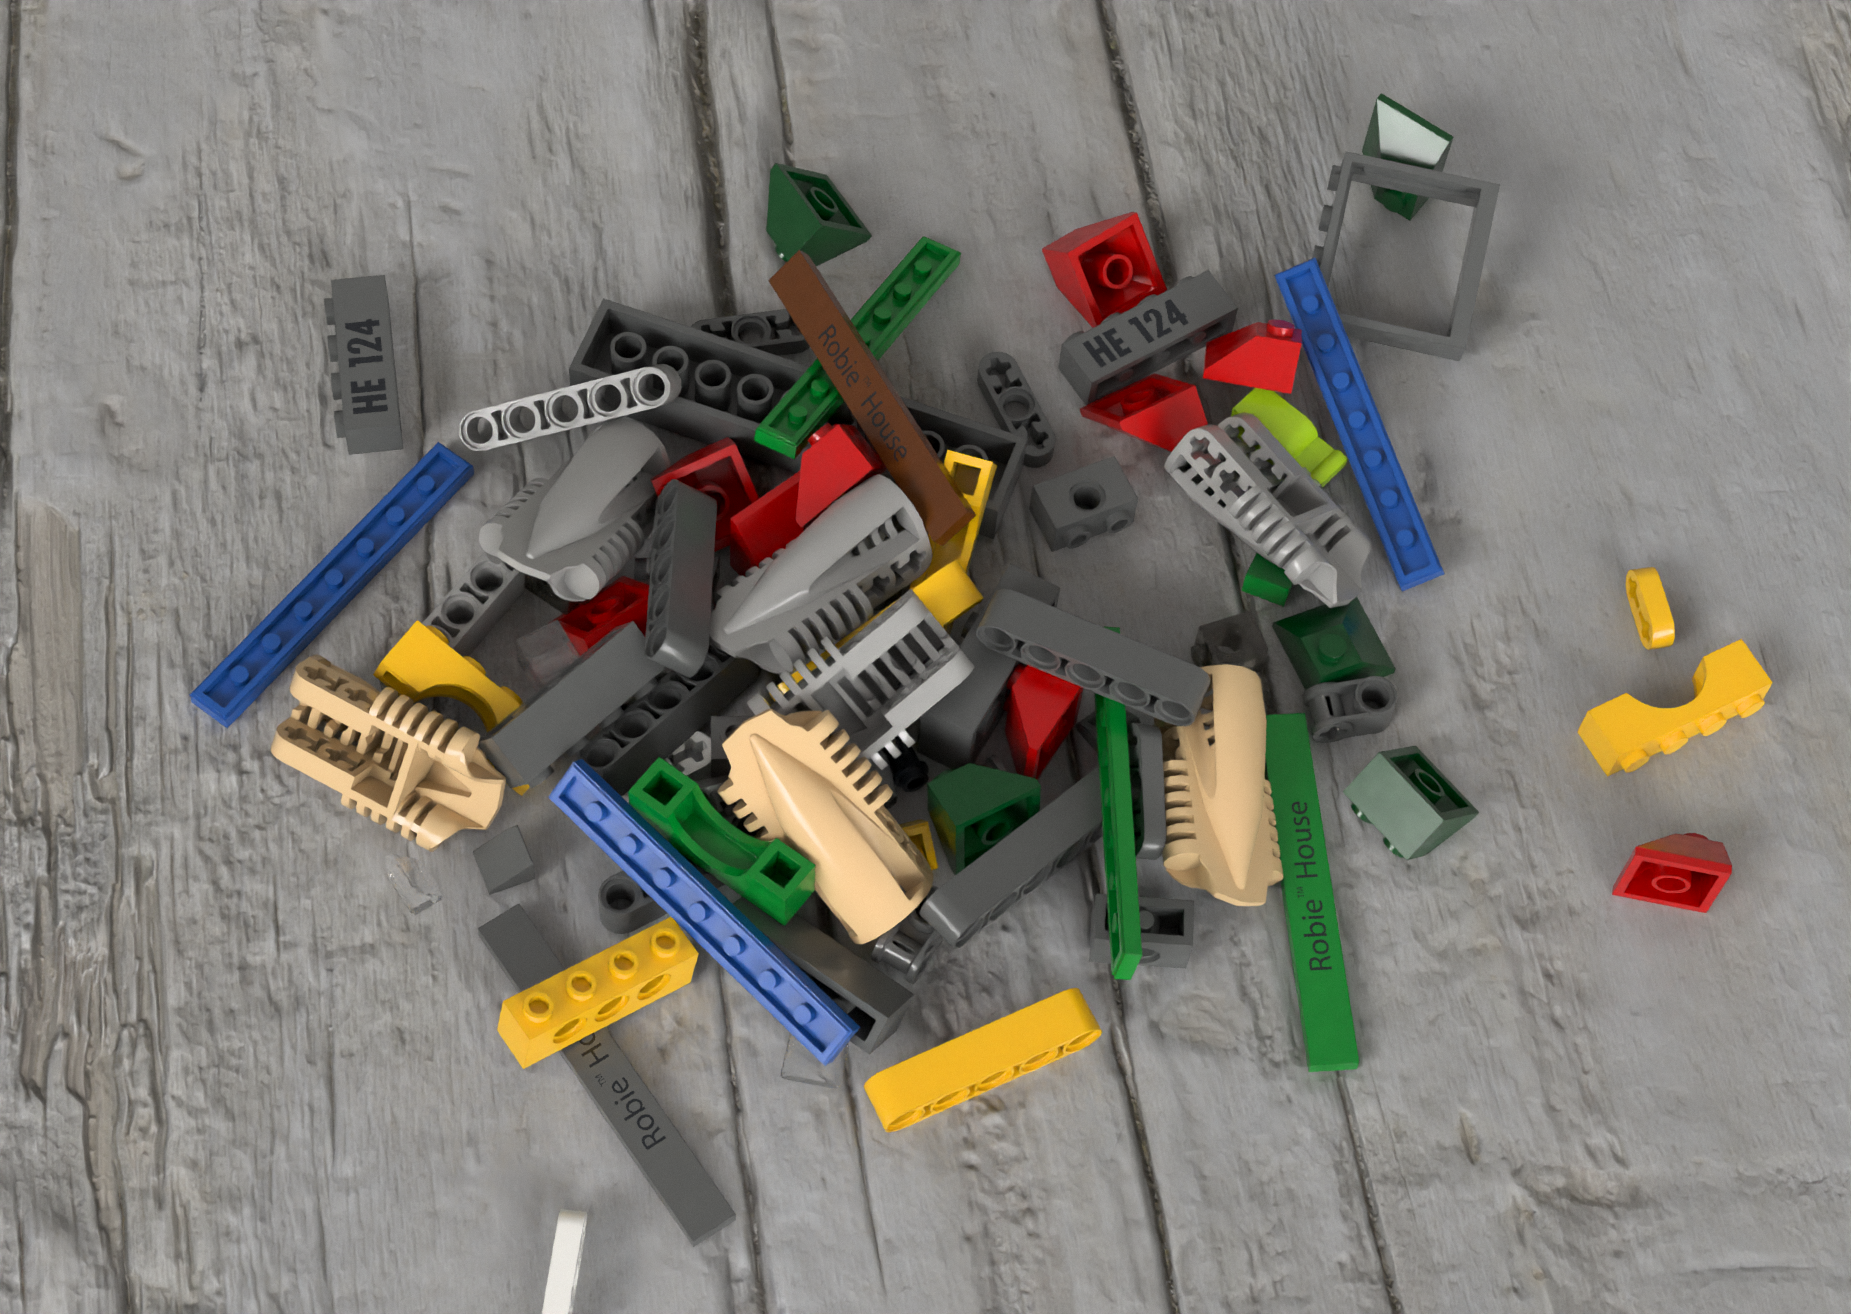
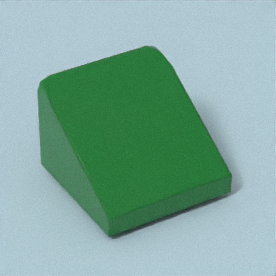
[1241,553,1293,607]

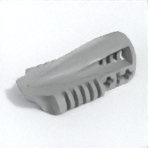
[1164,412,1371,608]
[479,418,670,601]
[709,474,932,674]
[747,589,975,776]

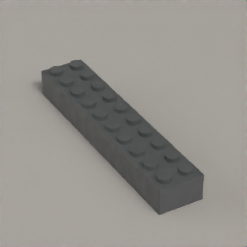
[569,298,1028,539]

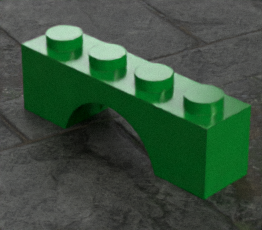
[628,757,816,926]

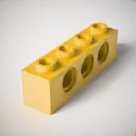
[497,917,699,1069]

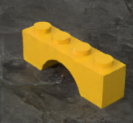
[909,450,997,635]
[373,620,530,796]
[1577,639,1773,777]

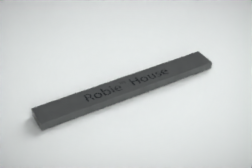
[477,904,736,1247]

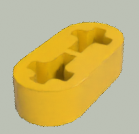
[1625,567,1675,650]

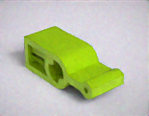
[1231,388,1348,489]

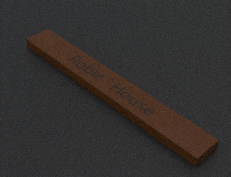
[768,250,976,546]

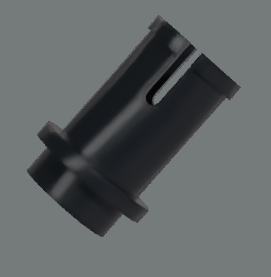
[881,735,929,792]

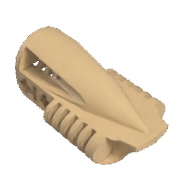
[271,654,506,852]
[1154,664,1283,906]
[717,709,934,944]

